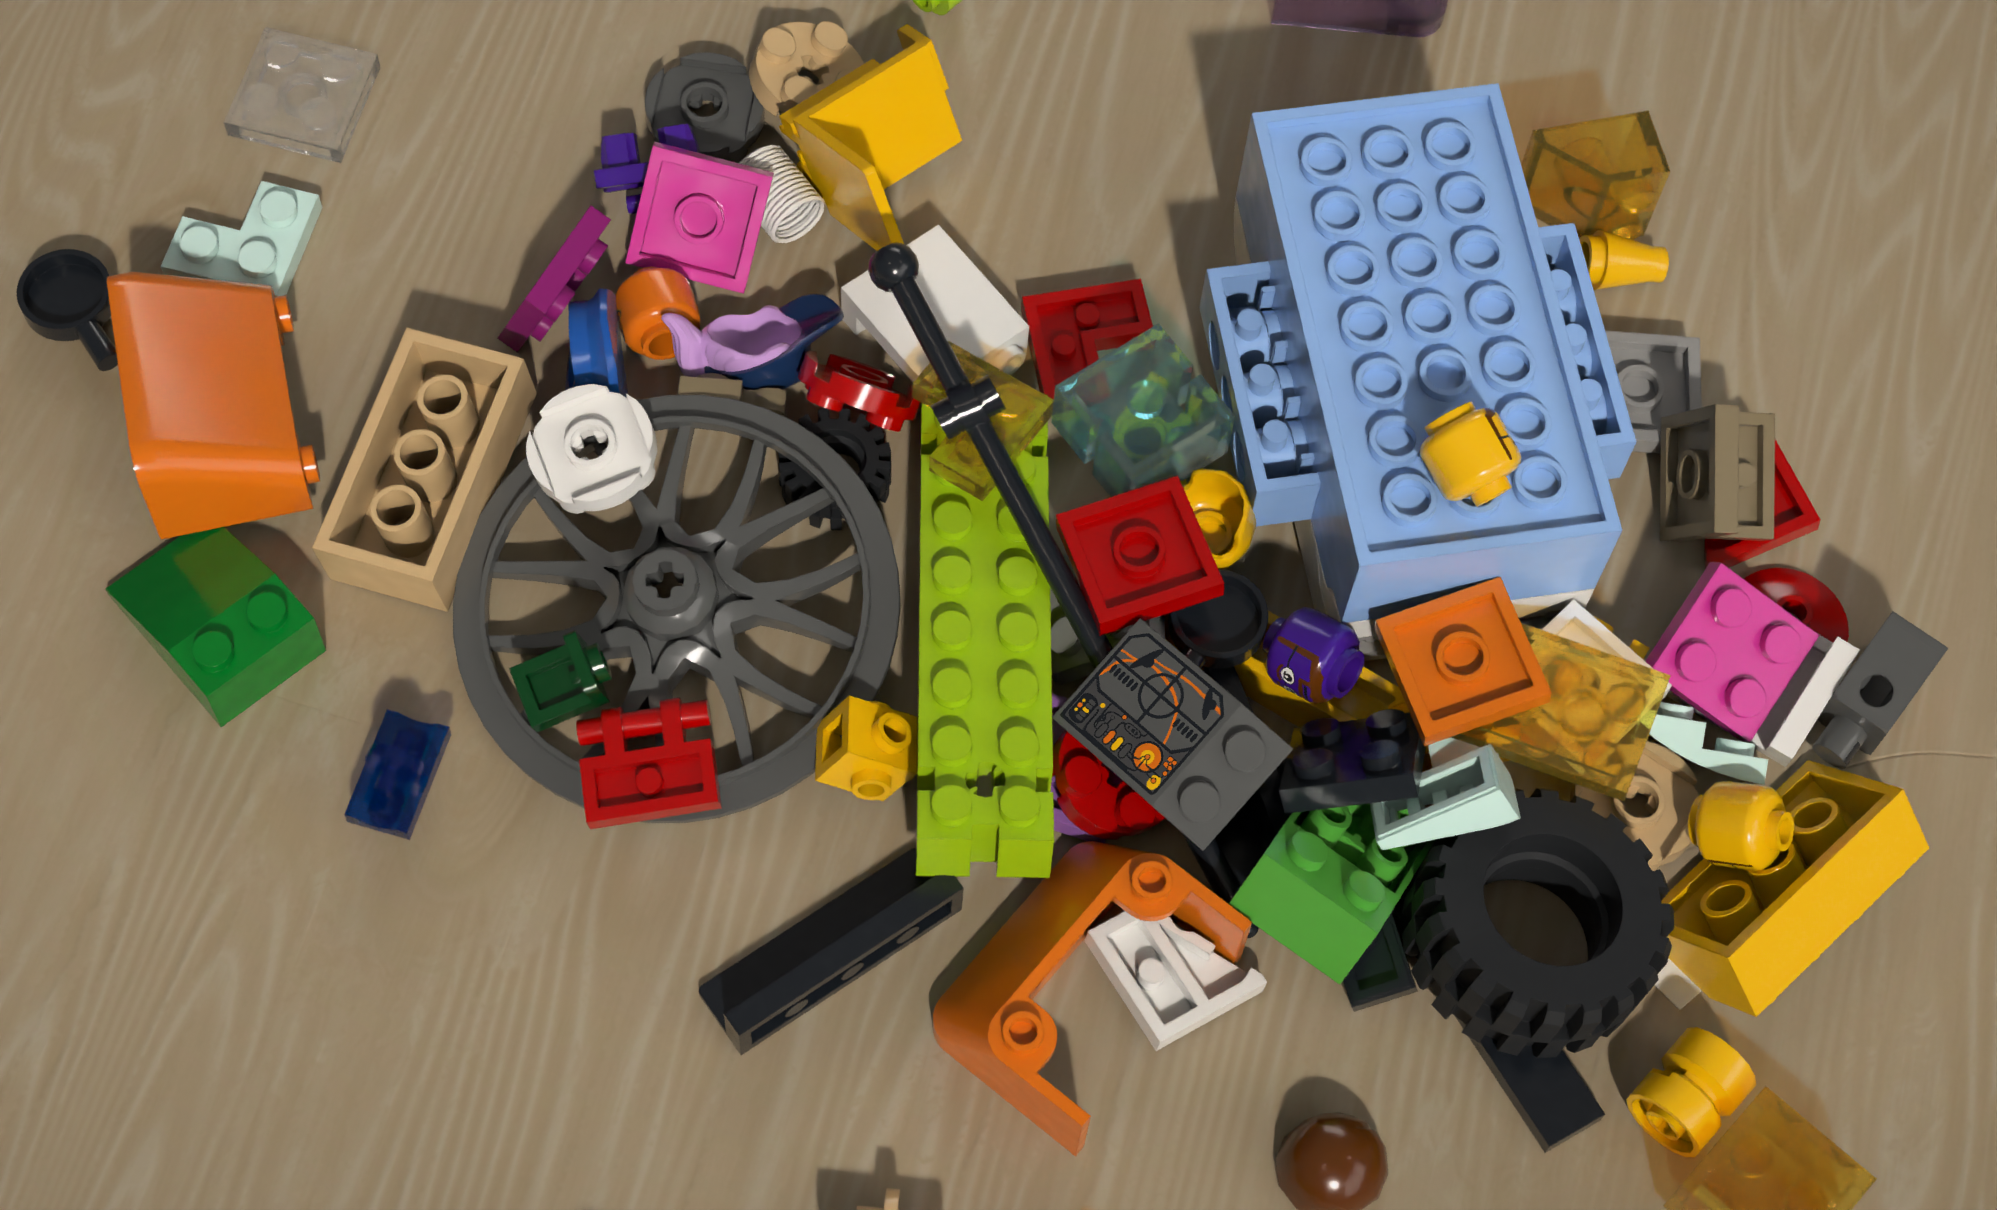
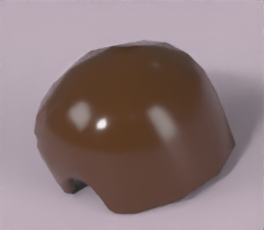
[1275,1112,1389,1210]

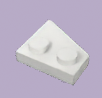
[1085,911,1267,1051]

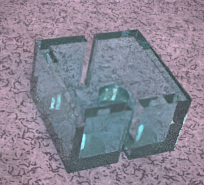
[1051,323,1235,497]

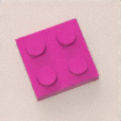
[625,142,774,294]
[1645,562,1820,743]

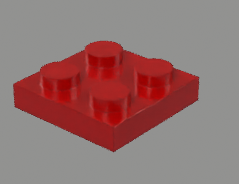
[1055,475,1224,636]

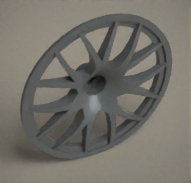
[453,395,901,823]

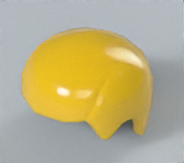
[1183,468,1256,570]

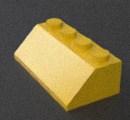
[1661,760,1929,1017]

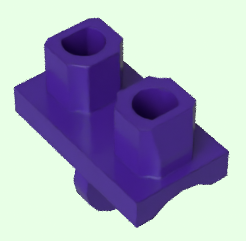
[594,124,700,214]

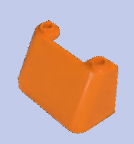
[107,272,320,540]

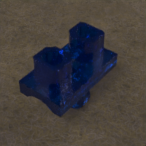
[344,709,452,840]

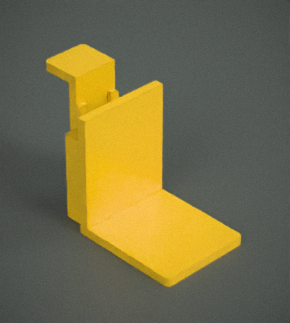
[779,24,962,251]

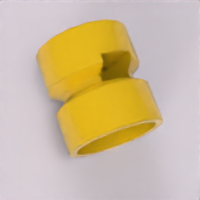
[1626,1027,1756,1158]

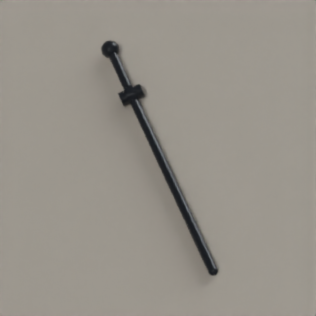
[868,242,1259,938]

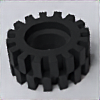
[778,408,892,530]

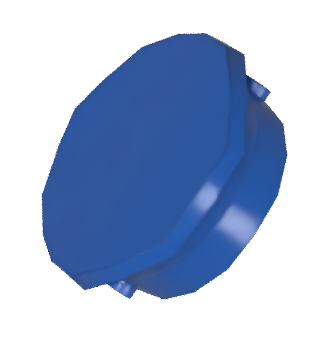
[565,288,628,398]

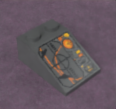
[1052,618,1293,851]

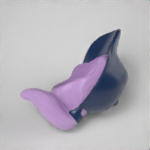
[661,294,844,390]

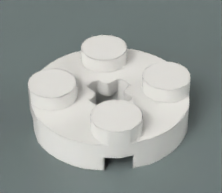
[526,384,657,514]

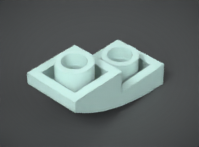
[1638,702,1769,785]

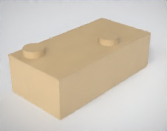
[312,328,537,612]

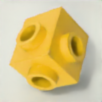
[815,695,917,801]

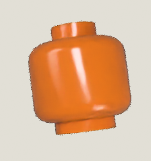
[615,266,700,360]

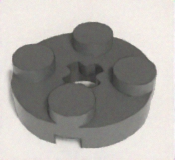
[645,52,765,163]

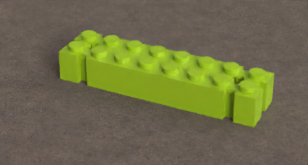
[916,392,1054,878]

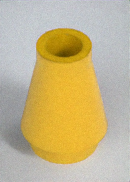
[1579,230,1669,290]

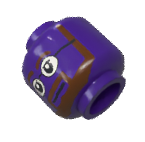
[1263,607,1364,704]

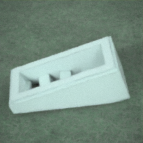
[1370,744,1521,850]

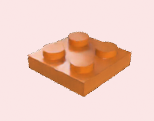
[1375,577,1552,746]

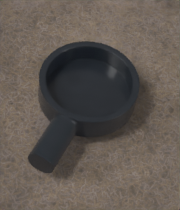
[16,249,118,371]
[1168,569,1268,669]

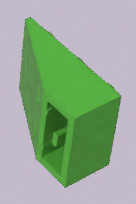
[1229,803,1436,985]

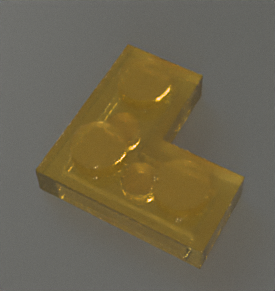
[913,341,1054,501]

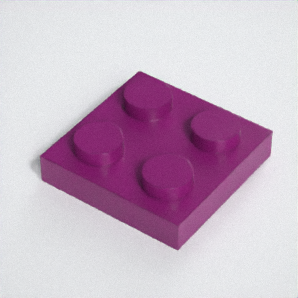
[497,205,611,352]

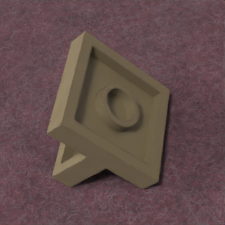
[1660,404,1775,542]

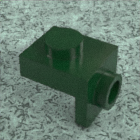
[509,630,612,733]

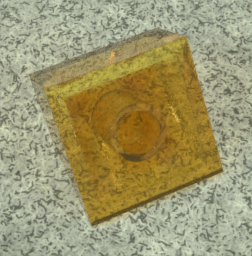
[1521,110,1670,240]

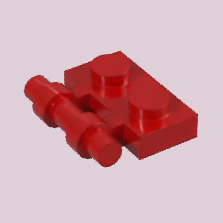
[576,697,722,829]

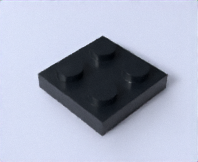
[1279,709,1426,814]

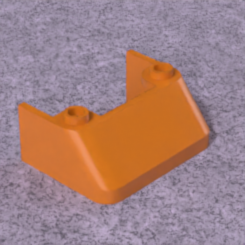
[932,841,1252,1156]

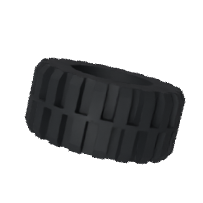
[1401,788,1674,1058]

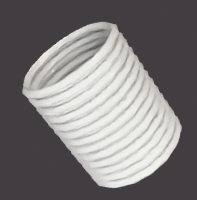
[739,145,825,243]

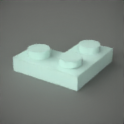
[161,181,322,297]

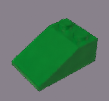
[105,527,326,727]

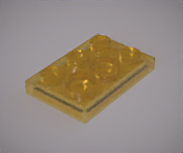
[1452,623,1671,802]

